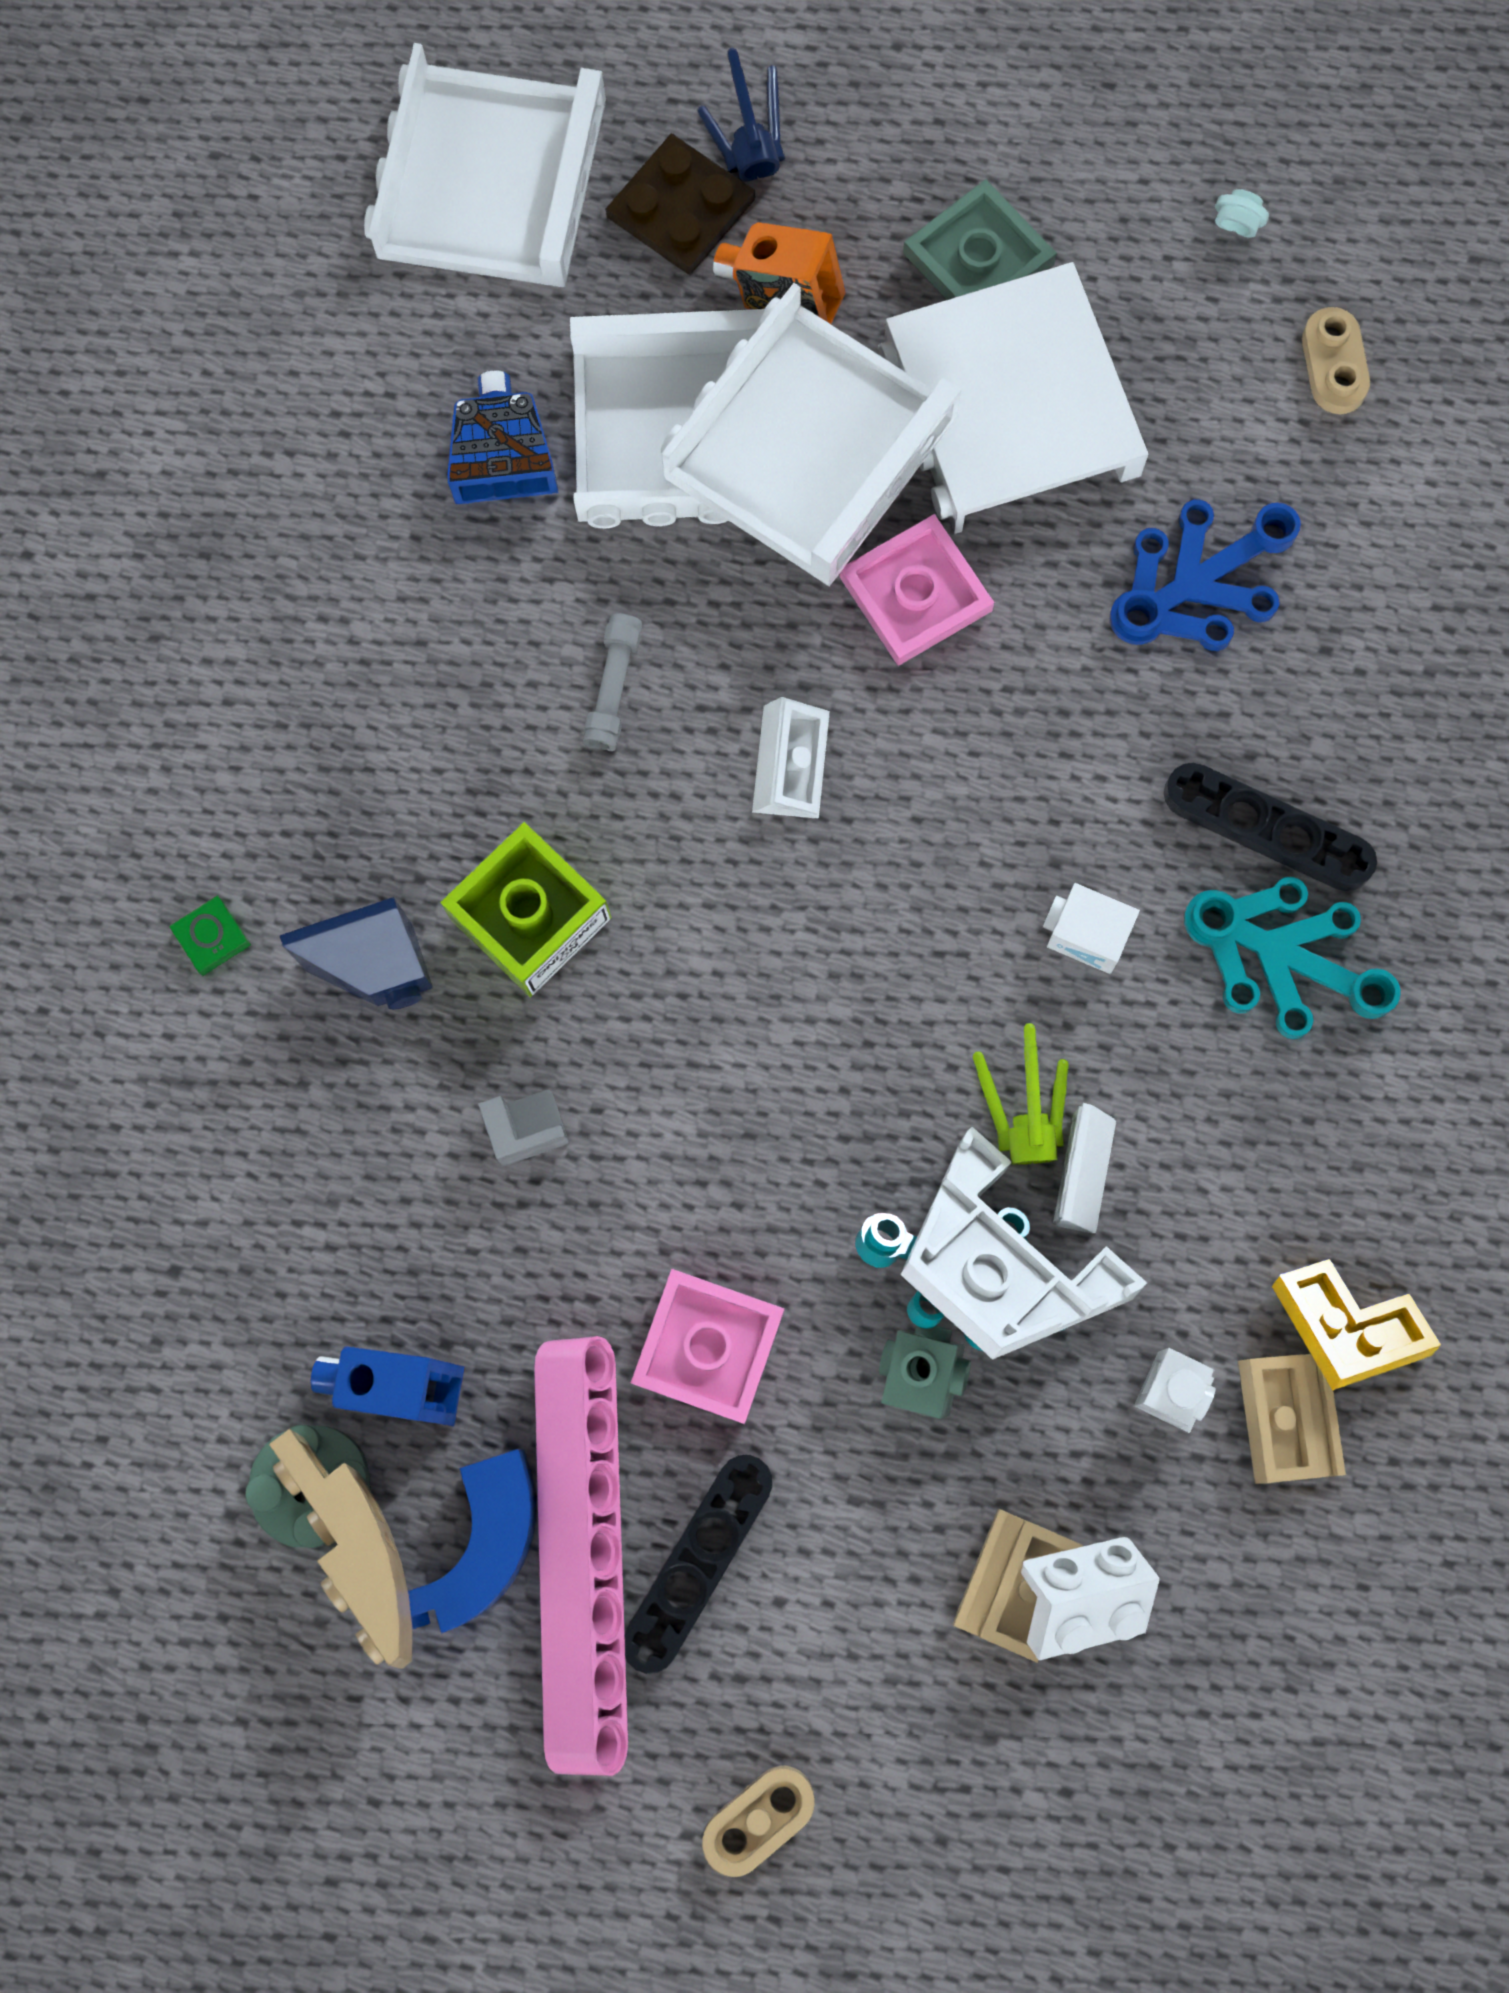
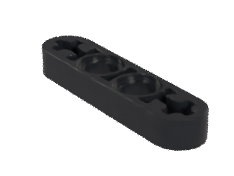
[1164,763,1377,891]
[625,1455,773,1674]

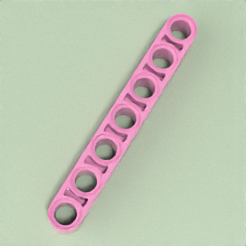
[534,1336,628,1776]

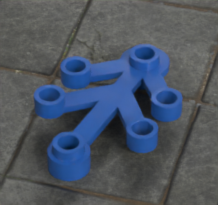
[1110,499,1301,651]

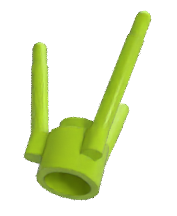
[972,1023,1069,1165]

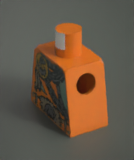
[713,222,846,324]

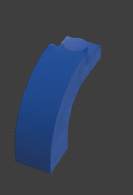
[408,1449,537,1634]

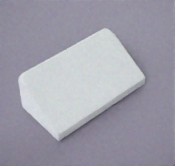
[752,697,830,818]
[1053,1103,1116,1234]

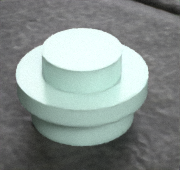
[1215,189,1269,238]

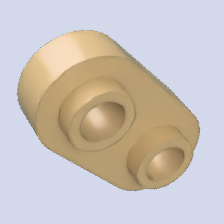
[1302,307,1370,414]
[702,1766,814,1877]

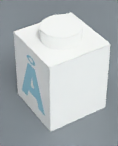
[1043,883,1140,974]

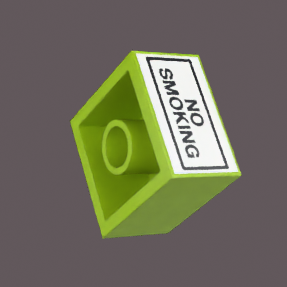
[440,822,612,998]

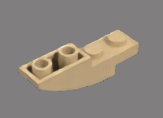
[269,1429,412,1669]

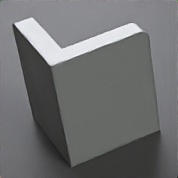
[478,1090,570,1167]

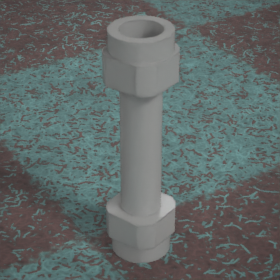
[583,614,643,751]

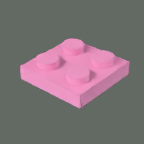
[839,514,994,666]
[631,1269,785,1425]

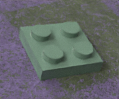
[903,179,1057,300]

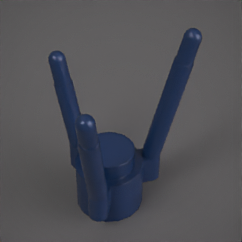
[698,48,785,182]

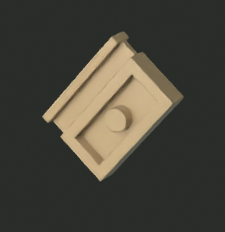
[1238,1354,1346,1484]
[952,1509,1083,1663]

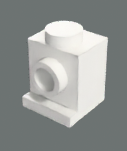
[1134,1348,1216,1433]

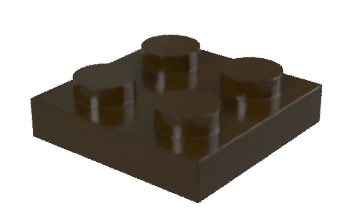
[605,133,755,276]

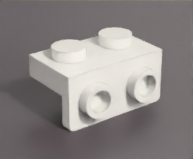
[1021,1537,1160,1660]

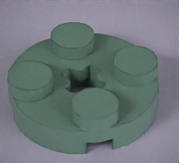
[245,1425,371,1548]

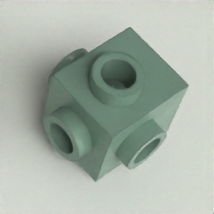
[879,1326,971,1419]

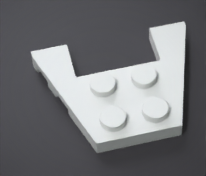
[901,1127,1147,1360]

